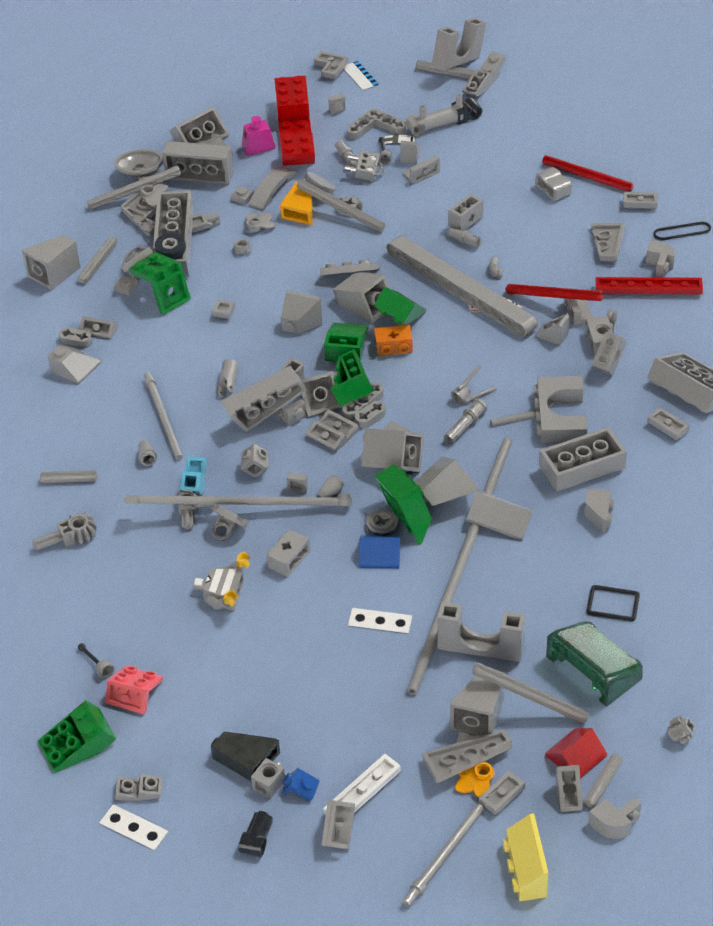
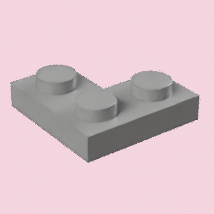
[314,51,348,80]

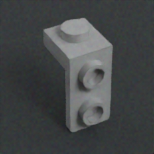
[275,399,306,426]

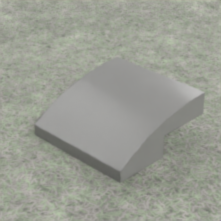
[305,409,359,451]

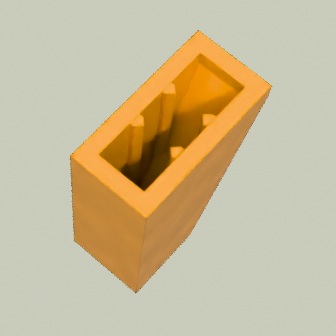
[280,181,313,225]

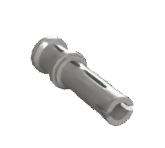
[444,398,488,444]

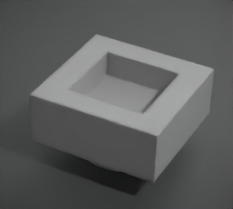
[328,94,346,113]
[231,186,254,205]
[212,300,235,319]
[286,472,308,493]

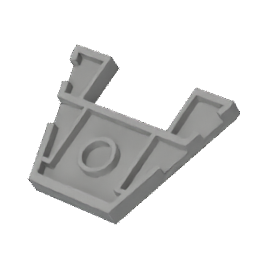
[120,191,157,237]

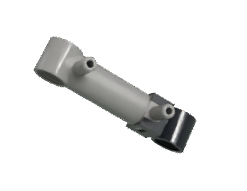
[405,94,483,137]

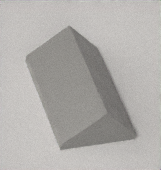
[466,490,533,541]

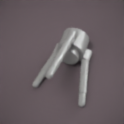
[451,365,497,404]

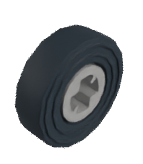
[155,233,186,259]

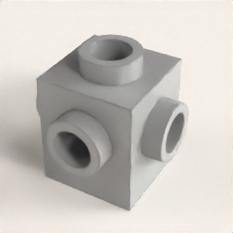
[241,444,269,478]

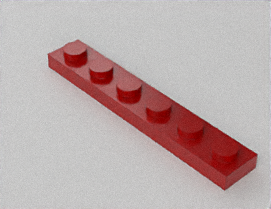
[595,277,703,295]

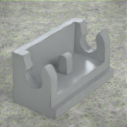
[321,800,355,849]

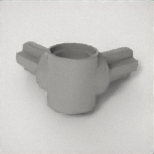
[178,490,214,529]

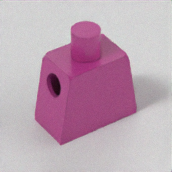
[242,116,276,156]

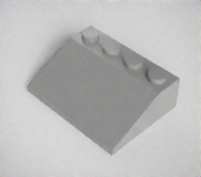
[647,352,713,413]

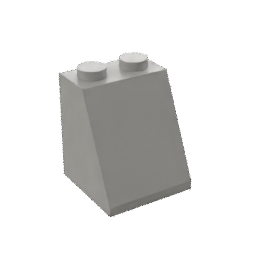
[22,235,81,290]
[333,272,389,323]
[361,428,424,472]
[415,456,479,506]
[450,669,505,736]

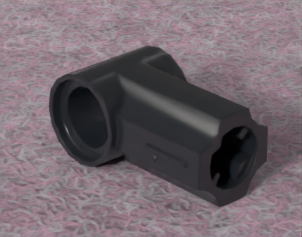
[238,810,273,857]

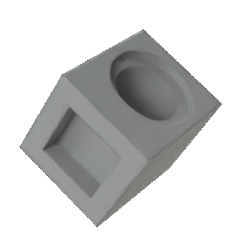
[251,758,285,799]

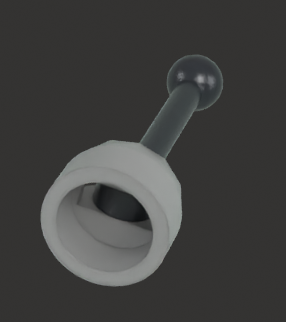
[378,137,392,164]
[78,643,114,679]

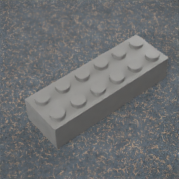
[153,190,194,276]

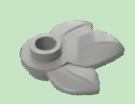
[140,184,168,207]
[245,213,276,232]

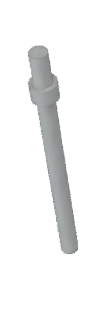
[402,803,485,907]

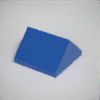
[359,535,401,569]

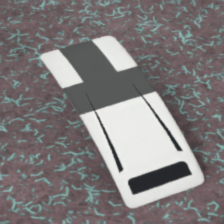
[384,135,415,144]

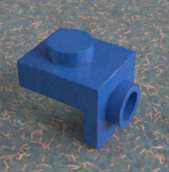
[282,768,320,801]

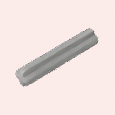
[40,470,97,483]
[584,753,623,808]

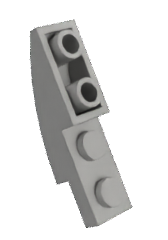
[462,51,506,97]

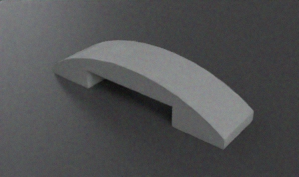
[249,167,297,211]

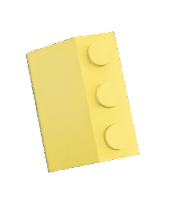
[503,813,548,901]

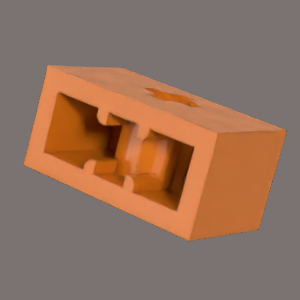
[374,325,413,356]

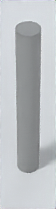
[490,410,539,427]

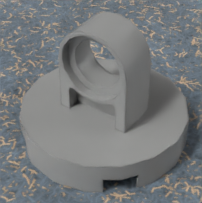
[211,503,249,541]

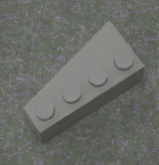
[221,366,307,433]

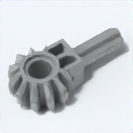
[32,512,97,550]

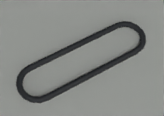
[653,222,711,240]

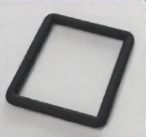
[587,585,640,621]

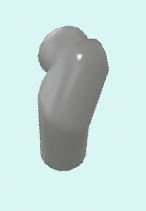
[489,256,503,278]

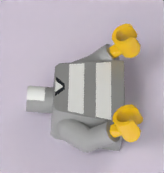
[194,552,250,611]

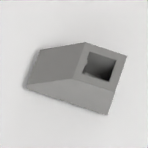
[584,488,614,533]

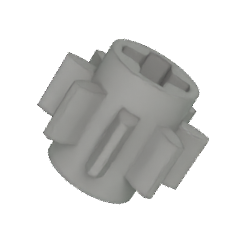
[667,715,695,744]

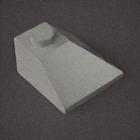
[281,291,322,334]
[48,345,101,384]
[301,371,343,417]

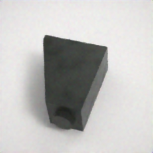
[211,731,280,781]

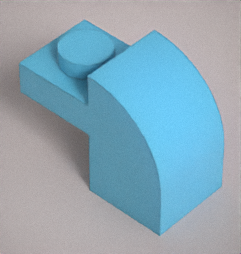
[180,456,207,495]

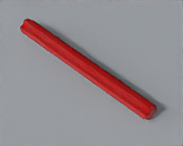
[542,155,634,192]
[505,283,603,302]

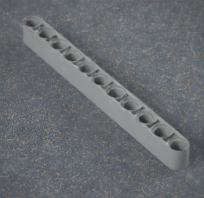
[386,235,538,337]

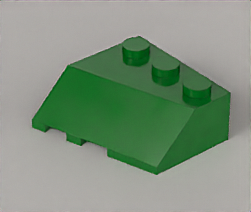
[374,464,432,545]

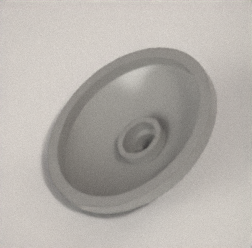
[114,149,163,177]

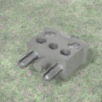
[344,151,385,183]

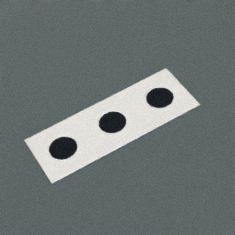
[348,608,413,633]
[99,804,168,850]

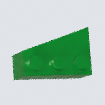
[331,349,374,407]

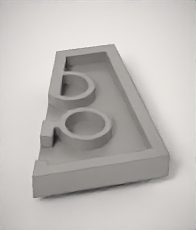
[121,245,153,272]
[320,260,379,275]

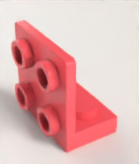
[105,666,163,714]

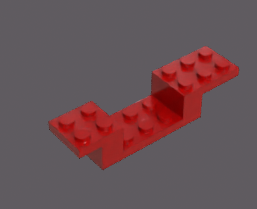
[274,75,315,166]

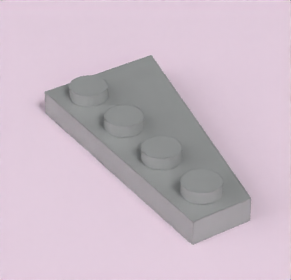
[422,730,512,784]

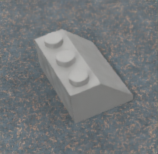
[169,106,230,144]

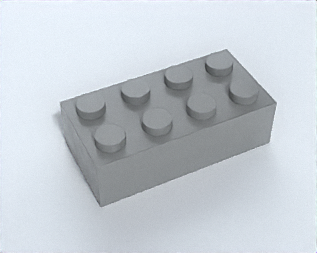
[162,141,234,185]
[539,427,627,492]

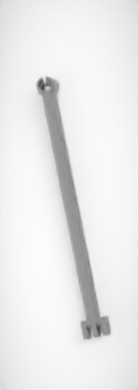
[124,494,352,506]

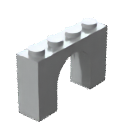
[432,18,486,71]
[534,376,587,443]
[437,602,525,662]

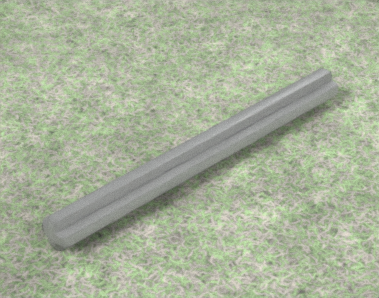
[87,166,181,210]
[297,179,385,232]
[472,663,588,723]

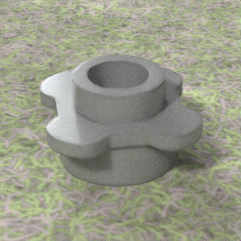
[233,239,252,255]

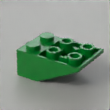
[324,322,369,362]
[37,700,116,773]

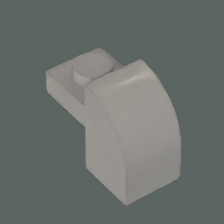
[646,240,675,277]
[588,797,641,839]

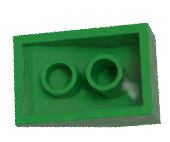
[374,286,427,325]

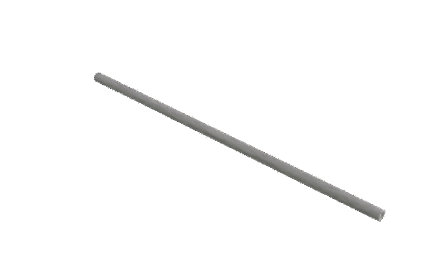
[407,438,512,695]

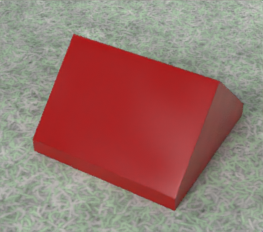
[545,728,607,779]

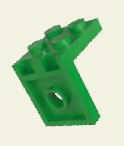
[129,252,191,315]

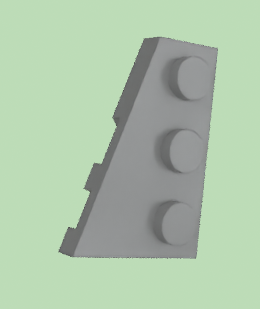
[591,223,625,262]

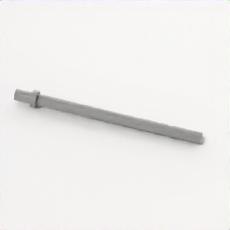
[144,372,183,460]

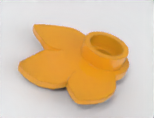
[455,762,494,797]

